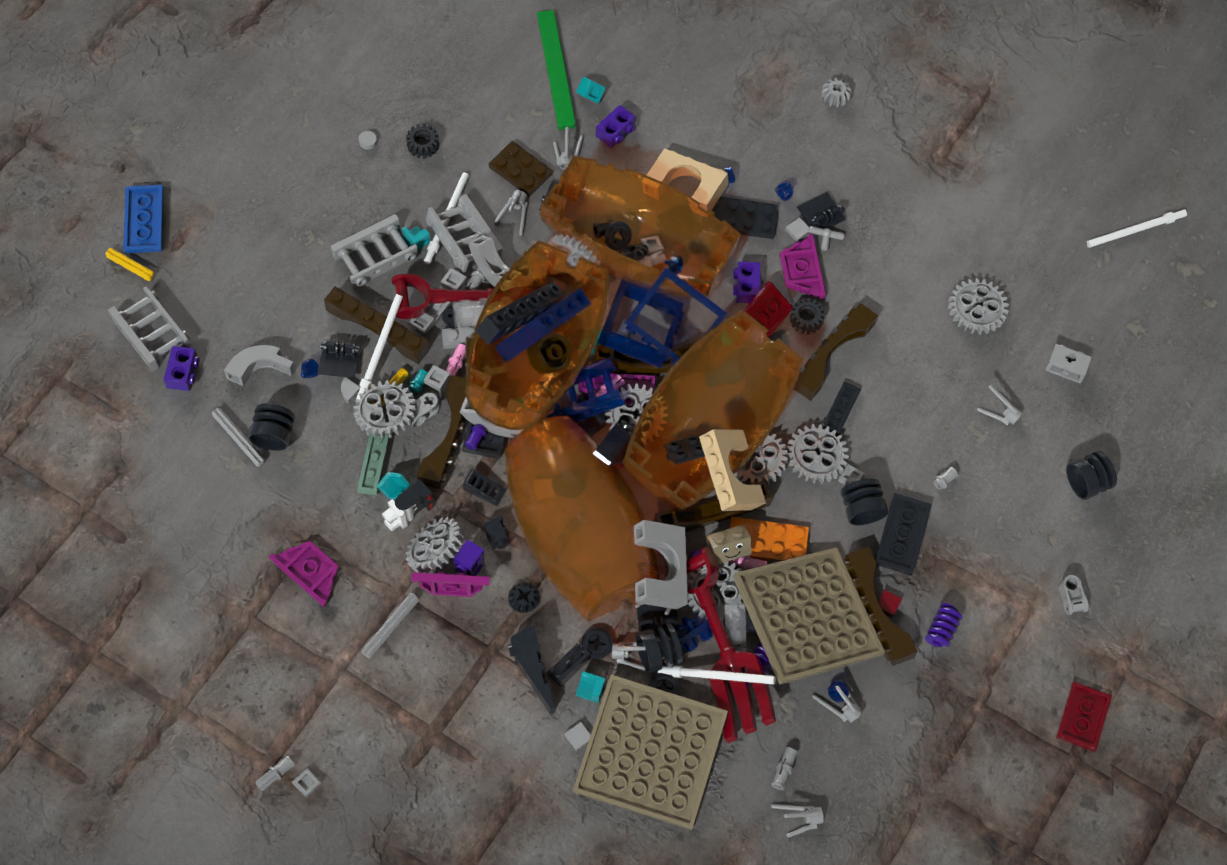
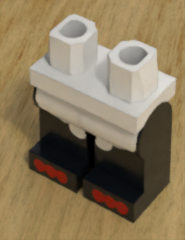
[382,479,434,531]

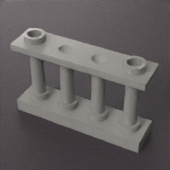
[426,194,503,273]
[330,214,418,288]
[108,286,191,372]

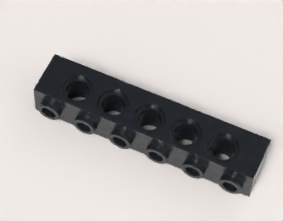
[475,281,565,345]

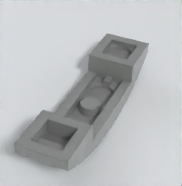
[408,268,467,334]

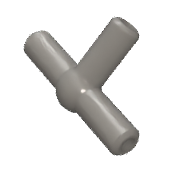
[809,226,845,251]

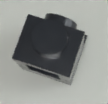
[483,515,509,550]

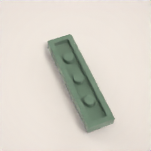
[357,420,390,496]

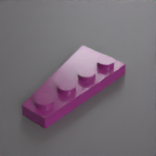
[578,372,655,413]

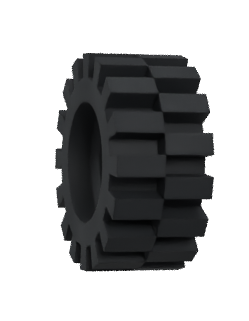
[406,124,439,159]
[790,298,825,335]

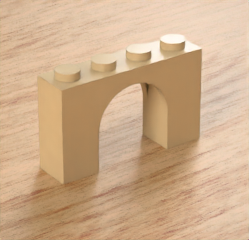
[643,148,729,216]
[699,429,766,511]

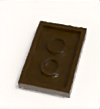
[488,141,553,197]

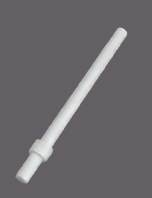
[424,173,469,264]
[1087,209,1187,248]
[356,294,403,399]
[658,665,776,684]

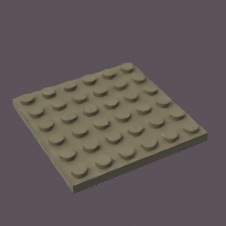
[733,547,885,685]
[573,675,728,830]

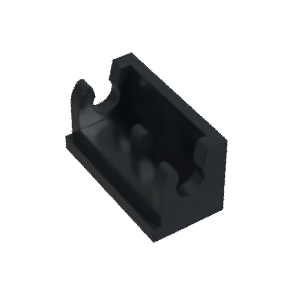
[547,643,590,687]

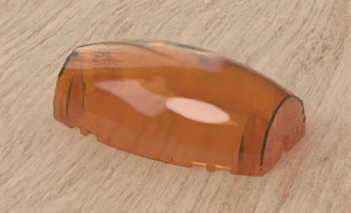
[540,156,741,300]
[465,240,609,430]
[623,310,804,510]
[505,416,659,622]

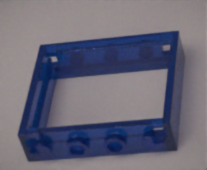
[624,267,728,369]
[597,279,685,368]
[495,288,591,363]

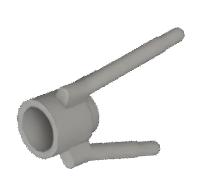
[553,127,583,170]
[494,190,528,236]
[977,385,1023,425]
[612,642,646,671]
[812,679,863,723]
[771,804,823,838]

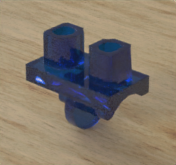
[678,616,713,652]

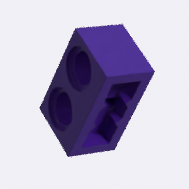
[596,105,636,148]
[733,261,760,303]
[164,346,199,391]
[454,540,485,576]

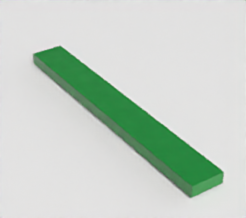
[537,10,576,130]

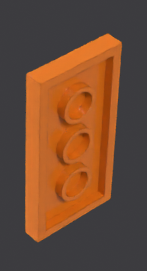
[730,516,809,562]

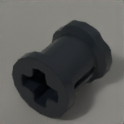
[593,220,616,239]

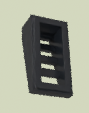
[463,469,506,506]

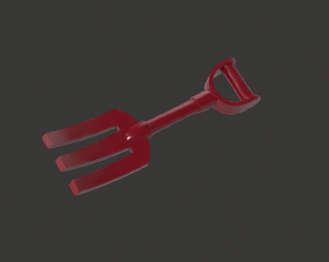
[391,264,572,319]
[686,547,776,743]

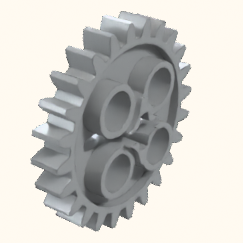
[545,234,602,284]
[948,278,1009,335]
[353,380,417,439]
[605,383,667,445]
[786,424,849,484]
[729,429,788,485]
[405,517,464,573]
[687,561,745,622]

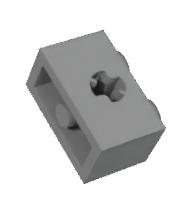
[1045,344,1091,384]

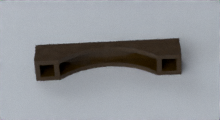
[324,286,429,365]
[793,303,878,401]
[594,343,709,374]
[417,375,476,489]
[654,480,772,532]
[844,546,918,666]

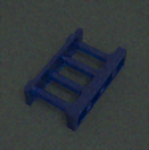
[539,358,625,430]

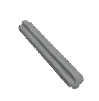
[212,408,265,467]
[362,593,419,659]

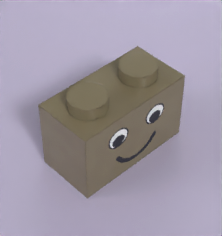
[706,525,752,564]

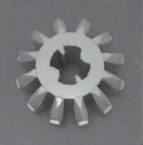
[821,77,852,108]

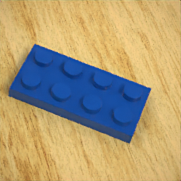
[123,185,164,253]

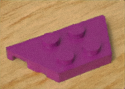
[779,234,826,299]
[269,541,339,608]
[411,572,490,597]

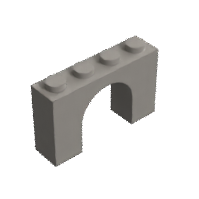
[634,520,688,609]

